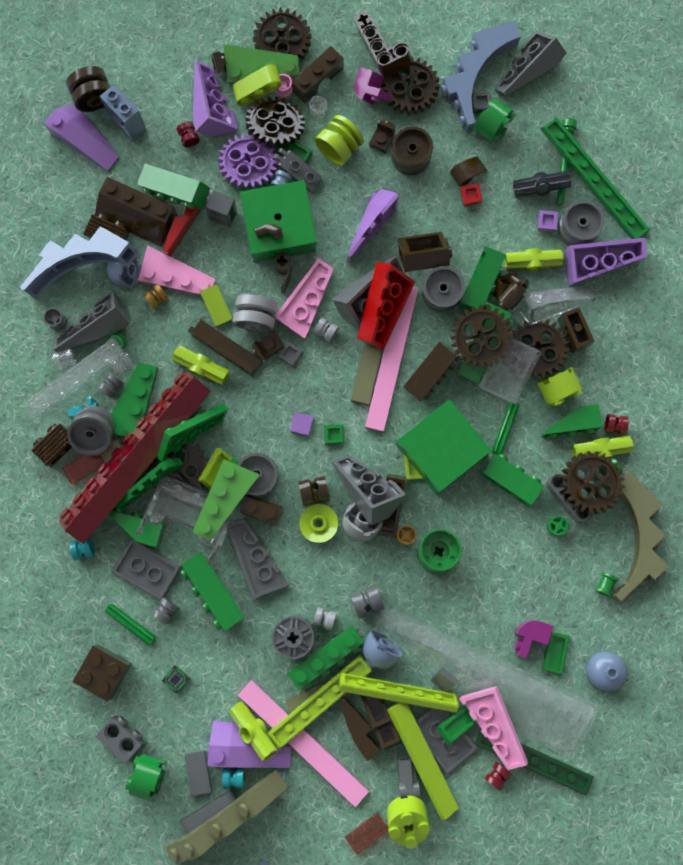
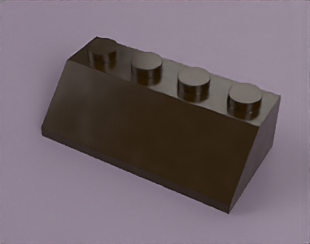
[95,177,177,247]

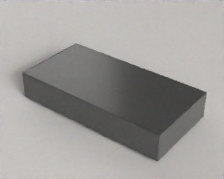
[185,750,212,796]

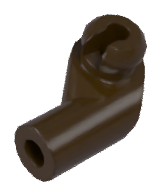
[254,223,283,240]

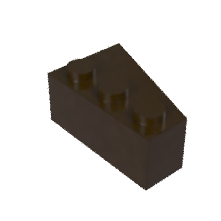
[403,341,460,401]

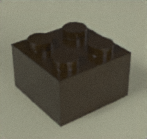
[72,644,132,701]

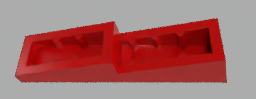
[163,192,211,257]

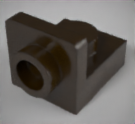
[211,51,227,74]
[369,120,396,153]
[251,331,285,359]

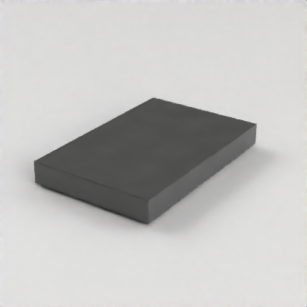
[111,538,181,600]
[416,708,478,775]

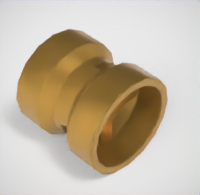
[143,284,169,310]
[396,525,417,546]

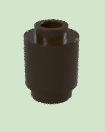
[498,281,527,311]

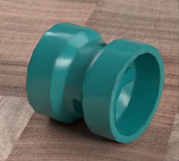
[70,538,95,561]
[222,768,245,789]

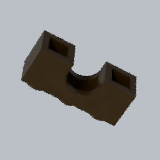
[292,46,344,104]

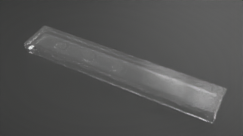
[23,338,125,419]

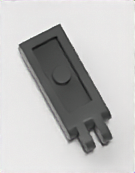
[274,148,322,192]

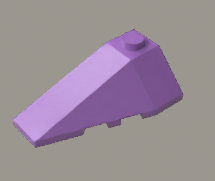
[193,61,238,137]
[44,104,119,172]
[347,189,399,263]
[207,721,291,768]

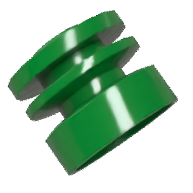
[417,529,461,574]

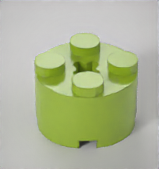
[537,367,582,407]
[387,796,430,849]

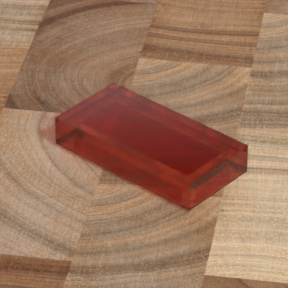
[62,454,105,485]
[345,811,388,855]

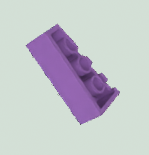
[565,238,647,286]

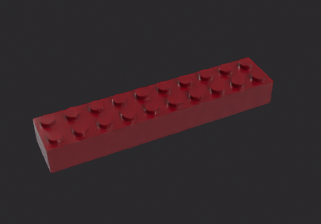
[59,372,211,544]

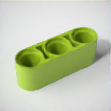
[233,64,281,106]

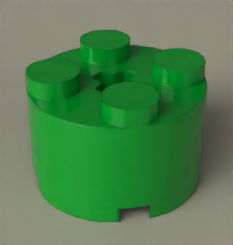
[474,98,516,144]
[125,754,167,802]

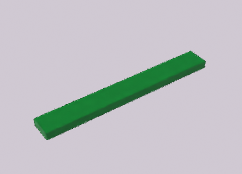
[541,117,650,239]

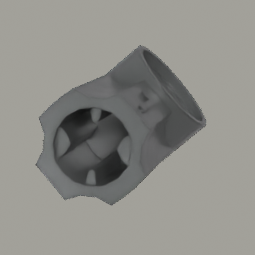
[398,758,420,799]

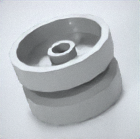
[232,294,278,333]

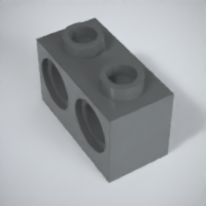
[205,190,237,228]
[95,715,145,764]

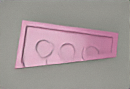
[138,245,216,296]
[274,258,334,340]
[459,686,528,770]

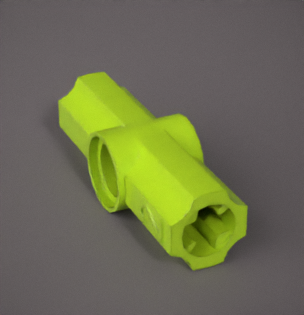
[504,248,563,271]
[172,345,230,386]
[572,436,634,459]
[229,701,278,762]

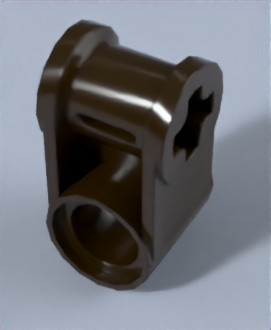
[494,271,529,300]

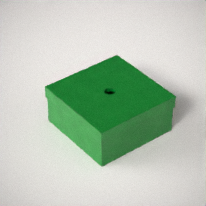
[240,180,317,263]
[395,399,491,496]

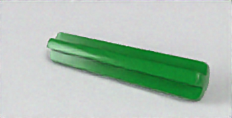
[492,401,520,455]
[105,603,156,645]

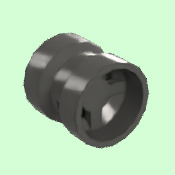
[43,308,67,331]
[97,372,124,398]
[152,597,179,624]

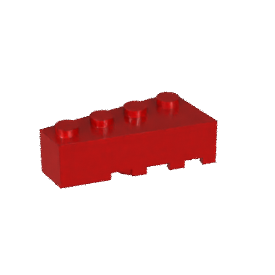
[357,262,415,350]

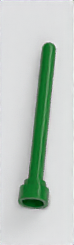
[556,118,577,206]

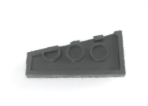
[226,519,289,599]

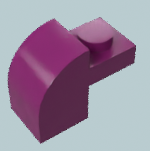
[355,67,391,105]
[514,620,554,659]

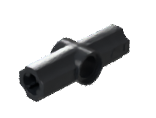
[513,171,571,197]

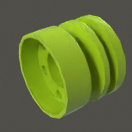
[315,115,364,166]

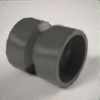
[350,585,385,619]

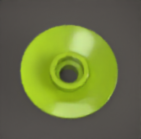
[299,504,338,543]

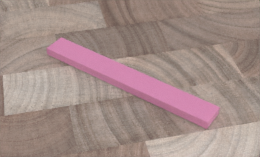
[365,287,418,432]
[238,680,369,807]

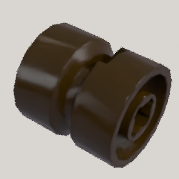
[298,476,330,506]

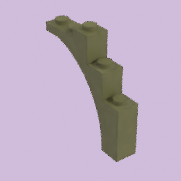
[612,471,669,601]
[165,770,288,865]

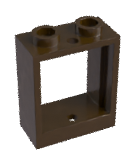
[398,232,453,272]

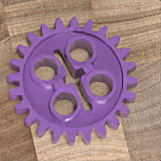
[218,134,278,191]

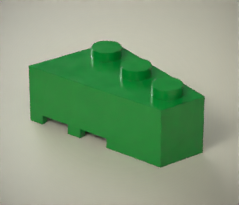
[459,246,506,312]

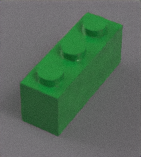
[480,453,544,507]

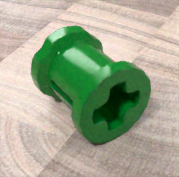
[106,333,127,352]
[594,572,619,597]

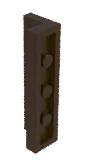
[188,319,263,377]

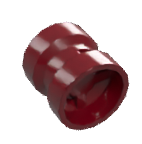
[176,121,200,148]
[604,414,629,435]
[485,762,513,791]

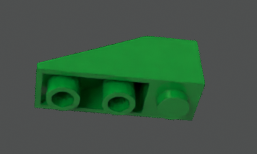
[541,404,603,439]
[108,507,166,548]

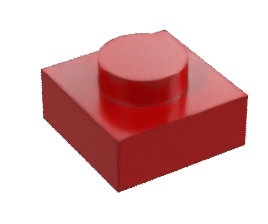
[460,183,483,207]

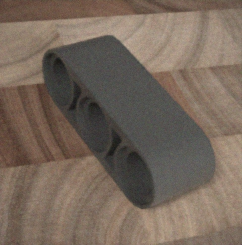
[546,474,592,523]
[180,790,236,834]

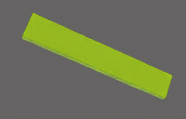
[267,655,373,750]
[339,673,459,713]
[387,702,459,820]

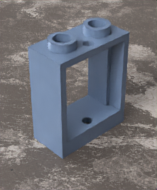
[100,85,147,142]

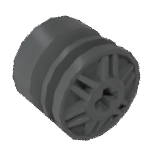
[272,616,315,659]

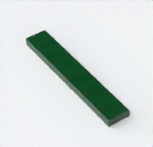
[474,728,594,795]

